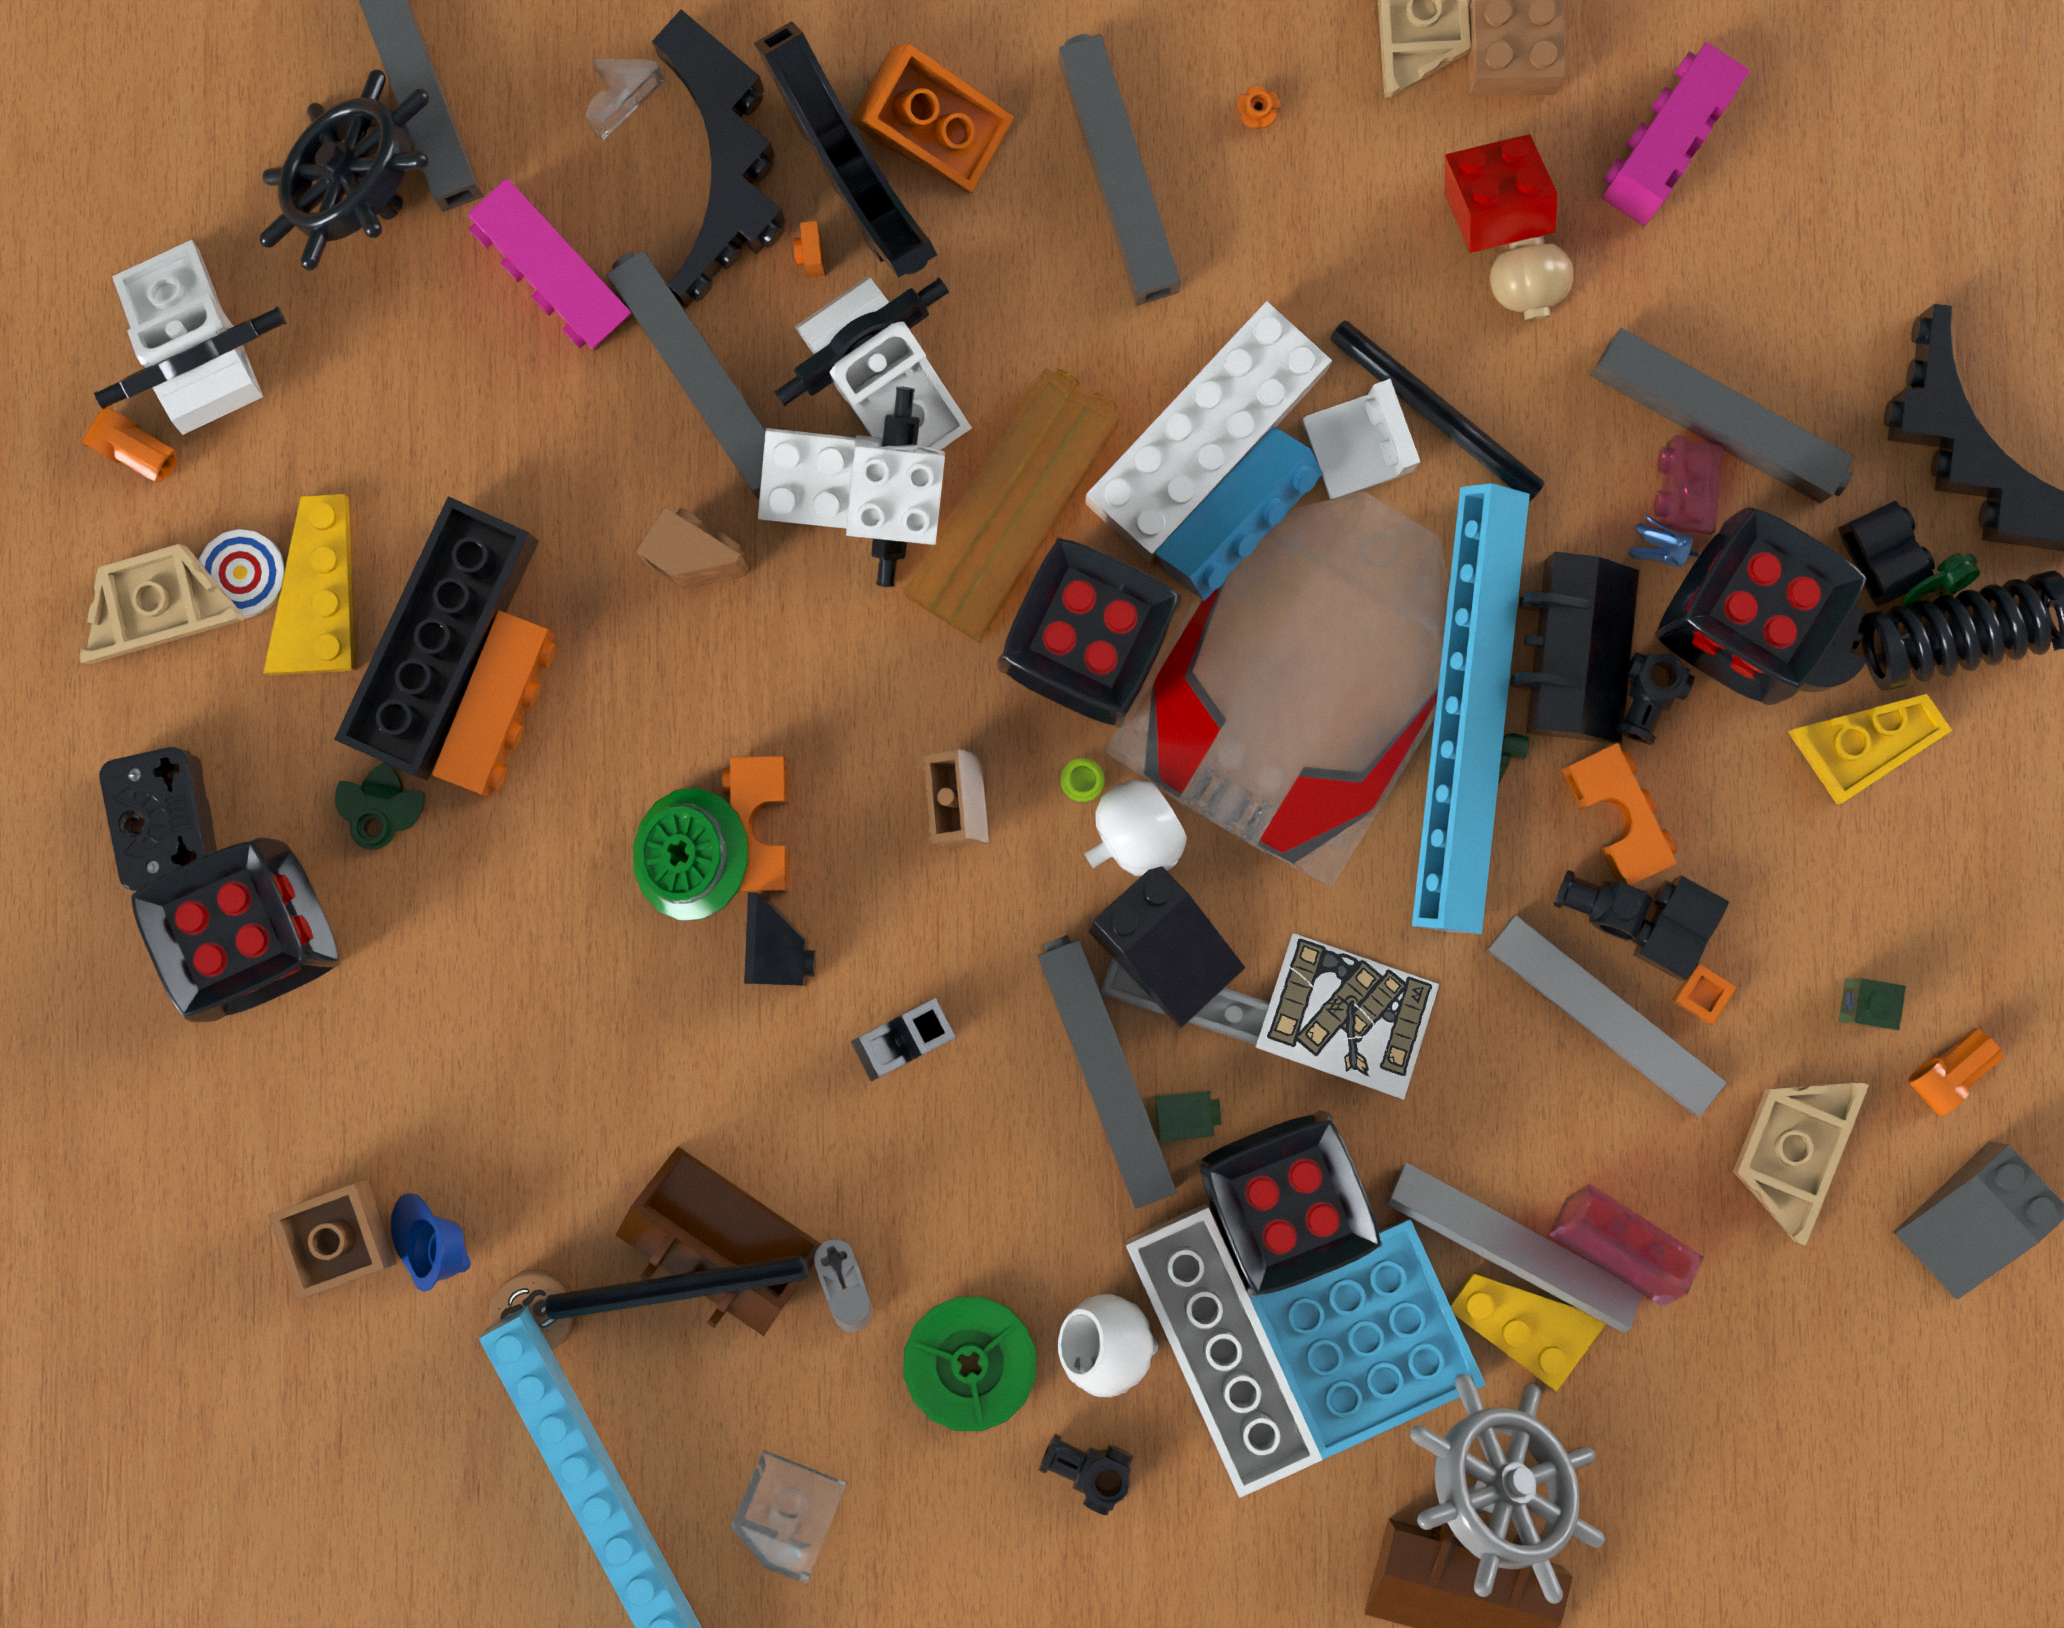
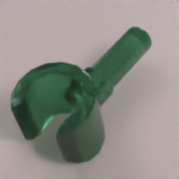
[1498,733,1529,786]

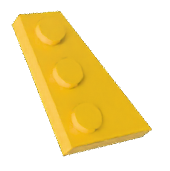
[1787,694,1952,805]
[1449,1272,1606,1392]

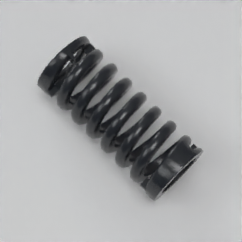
[1861,571,2064,691]

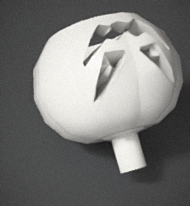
[1084,780,1187,876]
[1058,1294,1158,1397]

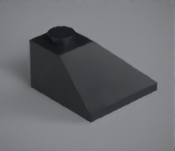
[744,892,816,986]

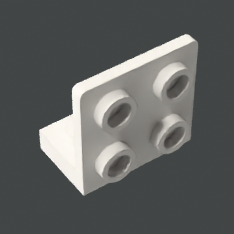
[1302,379,1420,500]

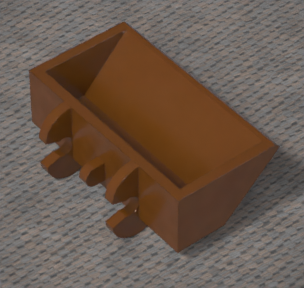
[615,1146,821,1336]
[1365,1519,1573,1628]

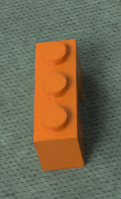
[1561,743,1677,886]
[722,756,789,893]

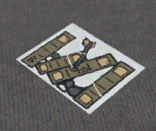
[1256,933,1439,1100]

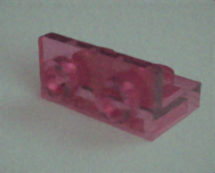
[1654,435,1723,535]

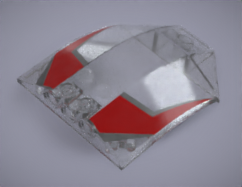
[1104,491,1450,887]

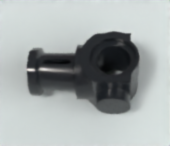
[1616,652,1695,745]
[1554,870,1652,941]
[1038,1433,1134,1515]

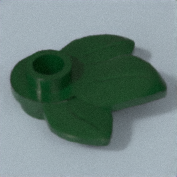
[1903,553,1980,608]
[335,762,425,850]

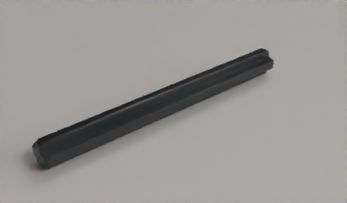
[1330,320,1545,501]
[545,1256,808,1320]

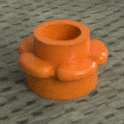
[1236,86,1280,129]

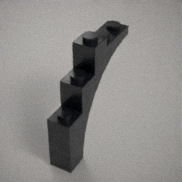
[652,9,785,308]
[754,21,937,278]
[1884,304,2064,551]

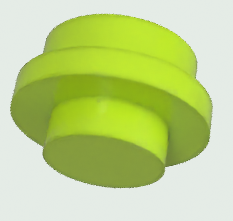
[1060,758,1105,802]

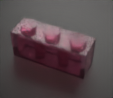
[1549,1183,1704,1307]

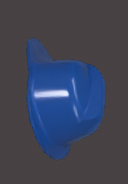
[391,1193,471,1292]

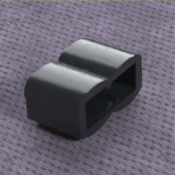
[1839,500,1935,606]
[1632,875,1729,981]

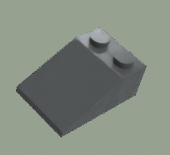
[1893,1141,2064,1299]

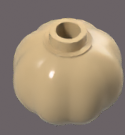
[1490,236,1573,321]

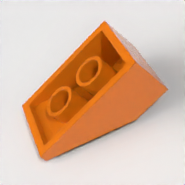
[851,43,1014,193]

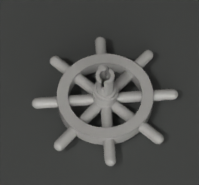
[1410,1374,1605,1604]

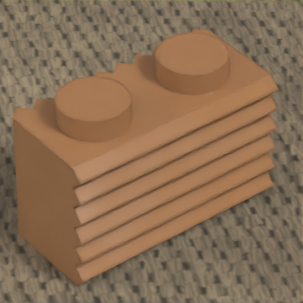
[922,750,989,848]

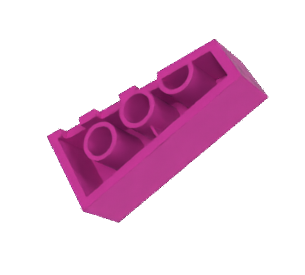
[1601,42,1751,227]
[468,178,631,351]

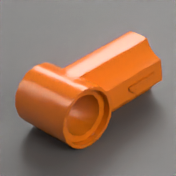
[81,407,179,484]
[1908,1028,2004,1116]

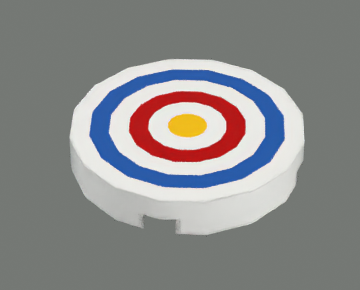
[199,529,286,618]

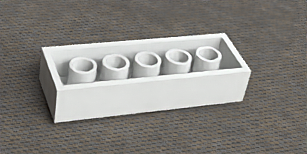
[1085,301,1332,563]
[1124,1204,1323,1498]

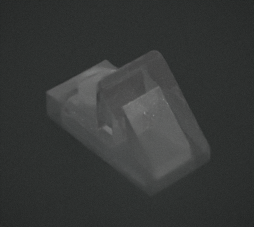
[584,59,665,140]

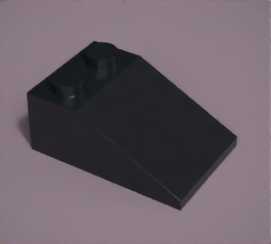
[1089,866,1245,1029]

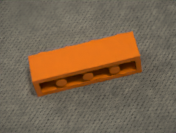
[432,610,557,798]

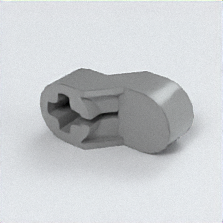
[814,1239,873,1332]

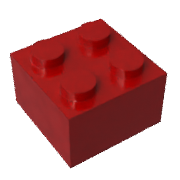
[1444,134,1558,253]

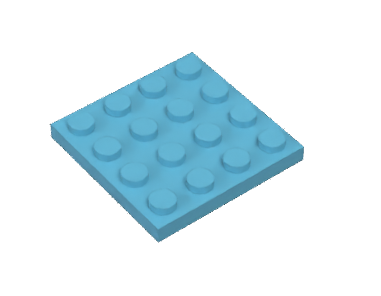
[1247,1218,1486,1459]

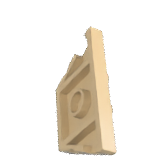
[1378,0,1471,98]
[79,544,244,665]
[1733,1082,1869,1246]

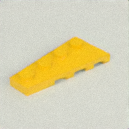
[263,494,356,675]

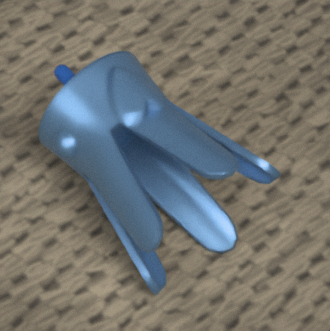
[1628,514,1699,568]

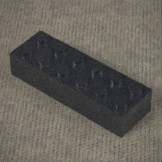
[334,496,539,781]

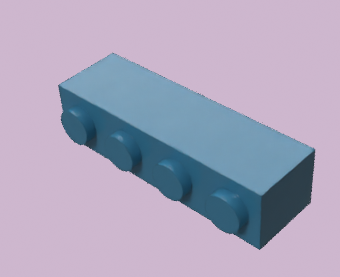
[1155,426,1323,601]

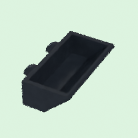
[1511,552,1639,744]

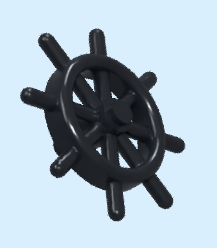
[259,69,429,270]

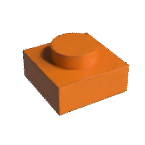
[793,221,825,277]
[1671,963,1737,1025]

